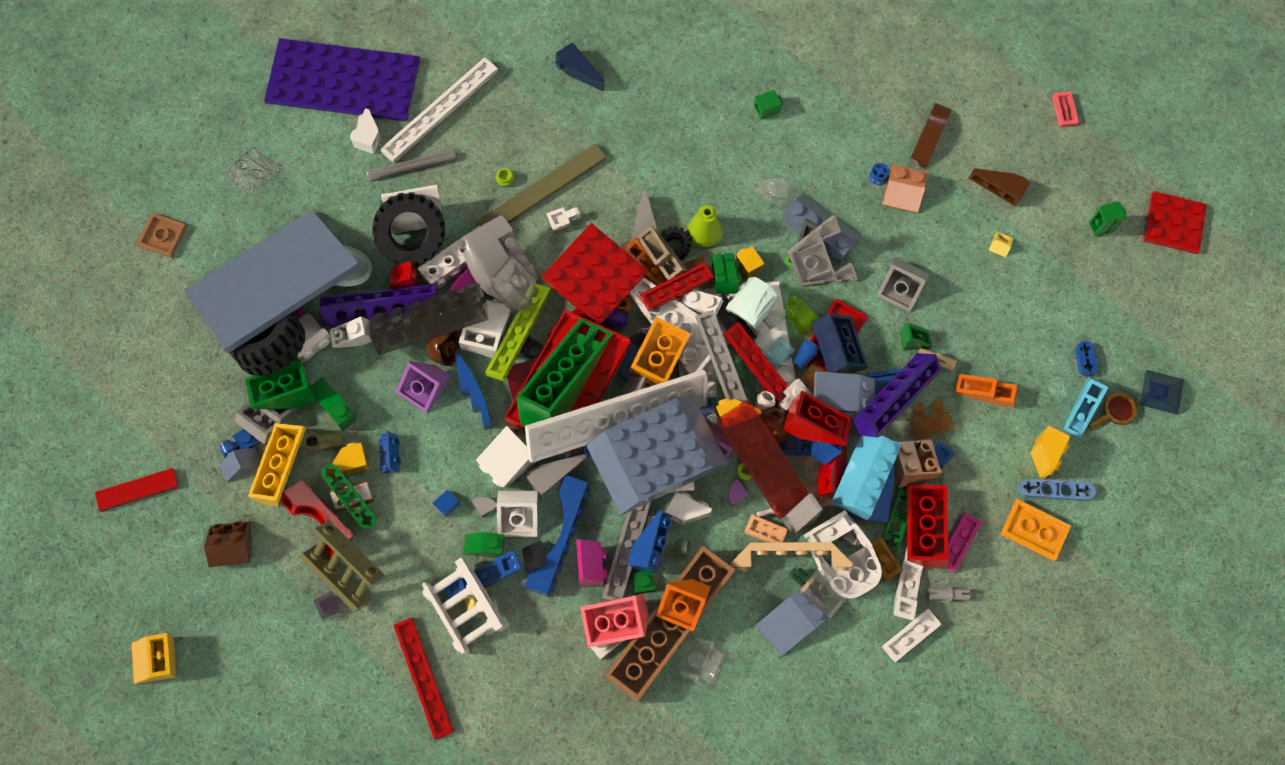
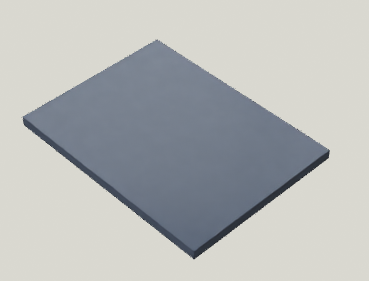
[184,210,361,353]

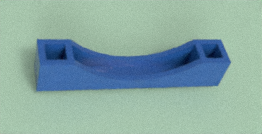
[525,475,590,597]

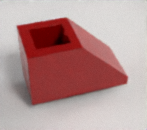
[390,262,419,289]

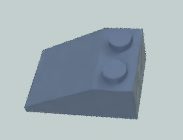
[814,371,875,419]
[756,585,831,657]

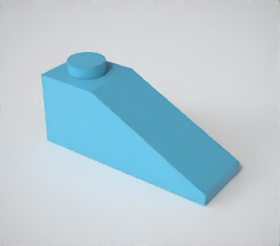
[1063,376,1108,438]

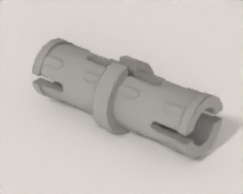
[928,586,970,602]

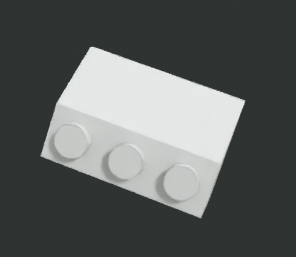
[381,185,444,234]

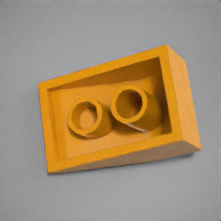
[629,317,691,385]

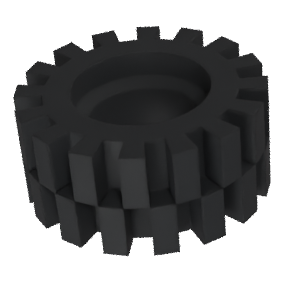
[660,226,692,261]

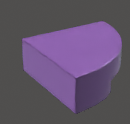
[729,479,748,506]

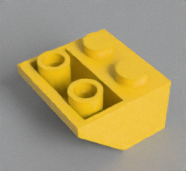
[1030,426,1070,479]
[131,633,177,684]

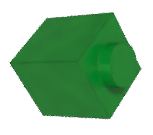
[753,90,783,120]

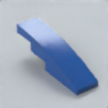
[455,354,492,429]

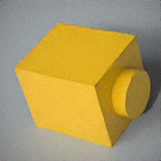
[736,246,764,279]

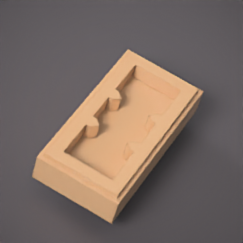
[744,514,788,543]

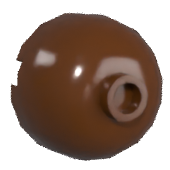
[426,327,461,366]
[755,407,791,446]

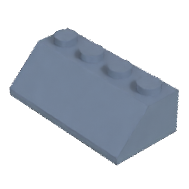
[782,194,863,263]

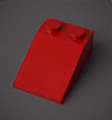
[784,390,852,446]

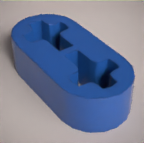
[1075,341,1098,377]

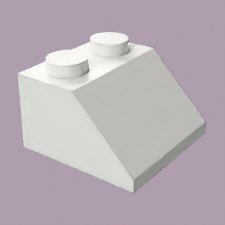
[497,491,538,537]

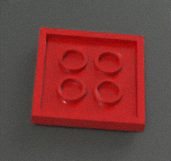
[1143,191,1207,254]

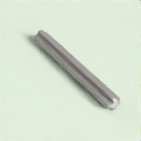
[367,150,456,181]

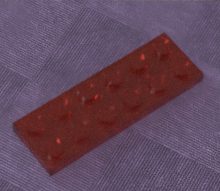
[715,399,809,520]

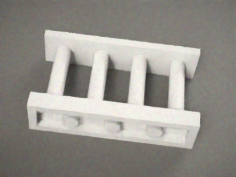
[421,558,507,654]

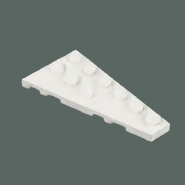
[629,278,726,374]

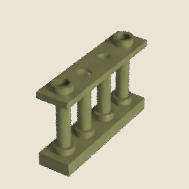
[300,520,385,613]

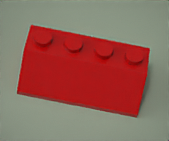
[907,484,948,568]

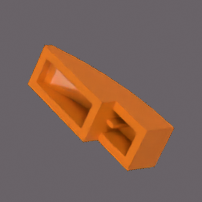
[955,374,1018,408]

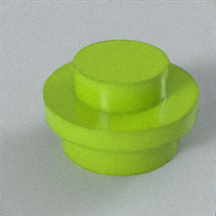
[496,168,514,186]

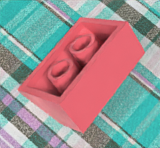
[580,594,649,648]

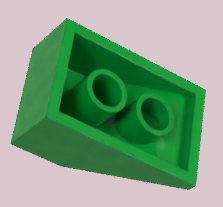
[245,359,315,410]

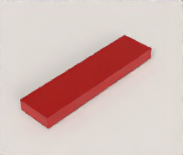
[639,262,714,312]
[95,468,179,512]

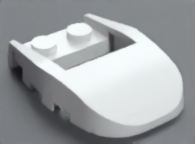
[804,510,882,598]

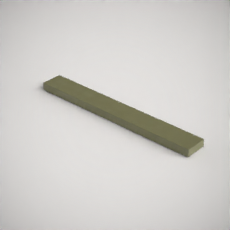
[476,144,606,227]

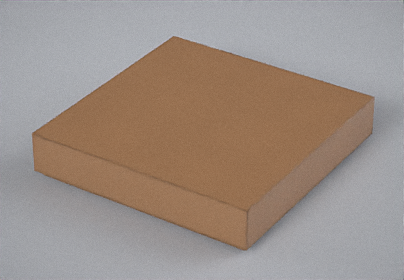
[136,213,188,258]

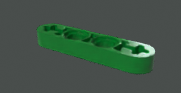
[321,464,377,529]
[882,487,907,554]

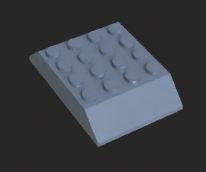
[586,396,729,516]

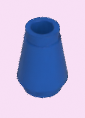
[793,340,819,369]

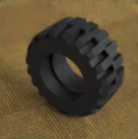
[372,192,445,267]
[230,312,306,376]

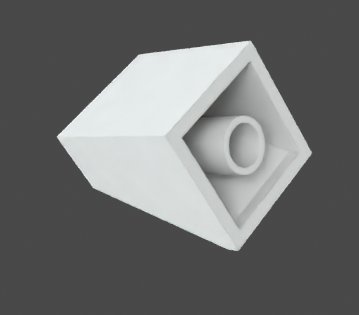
[476,426,537,488]

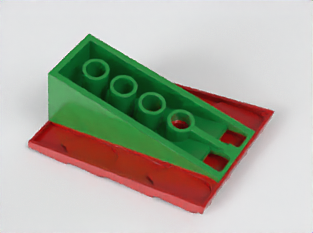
[505,309,631,453]

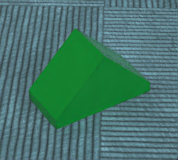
[900,323,932,350]

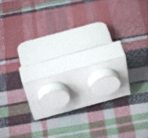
[297,314,331,363]

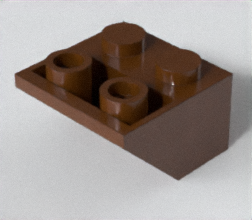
[204,521,252,567]

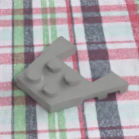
[787,215,858,285]

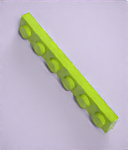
[485,283,551,381]

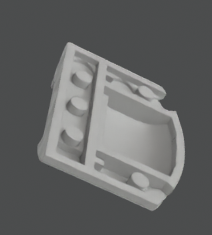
[463,215,538,303]

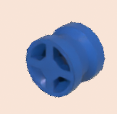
[869,163,890,185]

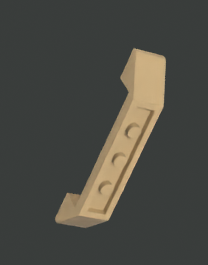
[731,542,853,571]

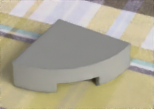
[471,497,497,517]

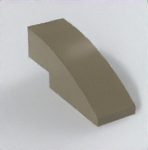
[637,225,688,280]

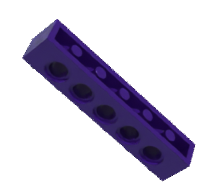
[320,284,438,327]
[853,353,941,438]

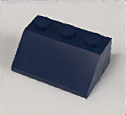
[812,313,868,374]

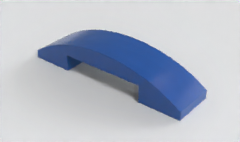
[444,550,522,600]

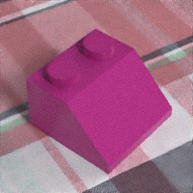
[577,539,607,587]

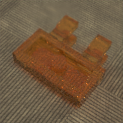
[911,399,955,439]

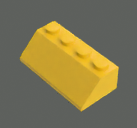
[248,423,306,507]

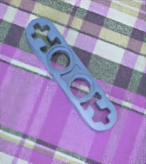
[1018,479,1096,501]

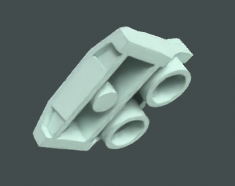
[726,277,779,328]

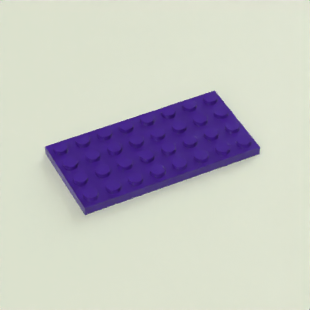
[264,38,420,122]

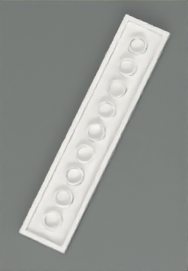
[525,370,707,463]

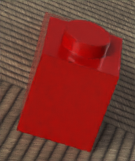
[817,445,847,498]

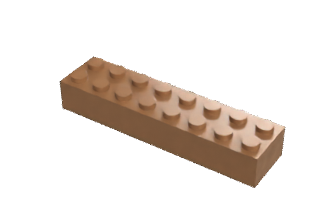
[605,546,735,703]

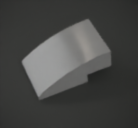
[235,402,302,444]

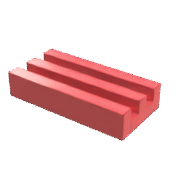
[1052,91,1079,127]

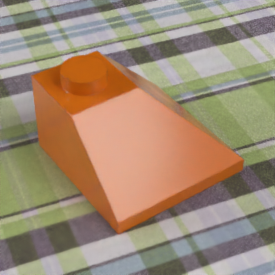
[656,579,711,631]

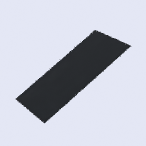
[522,540,546,573]

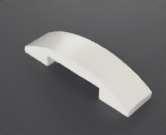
[894,547,923,620]

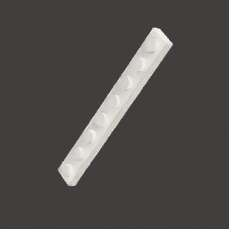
[380,57,498,163]

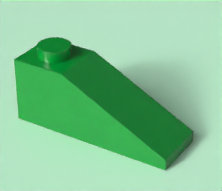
[311,377,358,431]

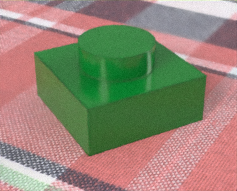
[632,571,655,594]

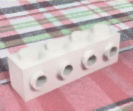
[418,226,480,289]

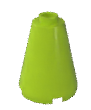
[686,205,723,248]

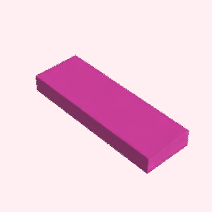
[946,512,982,573]

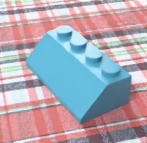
[831,436,902,520]

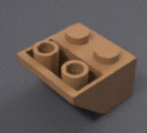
[894,440,942,488]

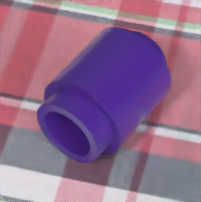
[602,309,629,330]

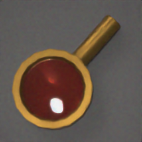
[1088,393,1137,430]

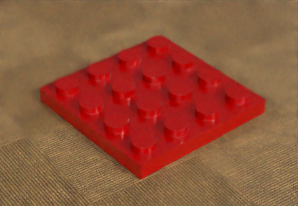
[541,222,649,325]

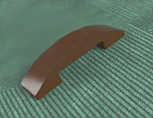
[909,103,952,168]

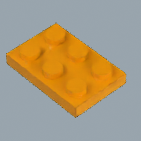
[1000,499,1071,561]

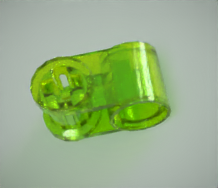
[784,297,819,334]

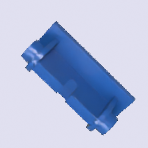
[379,431,401,474]

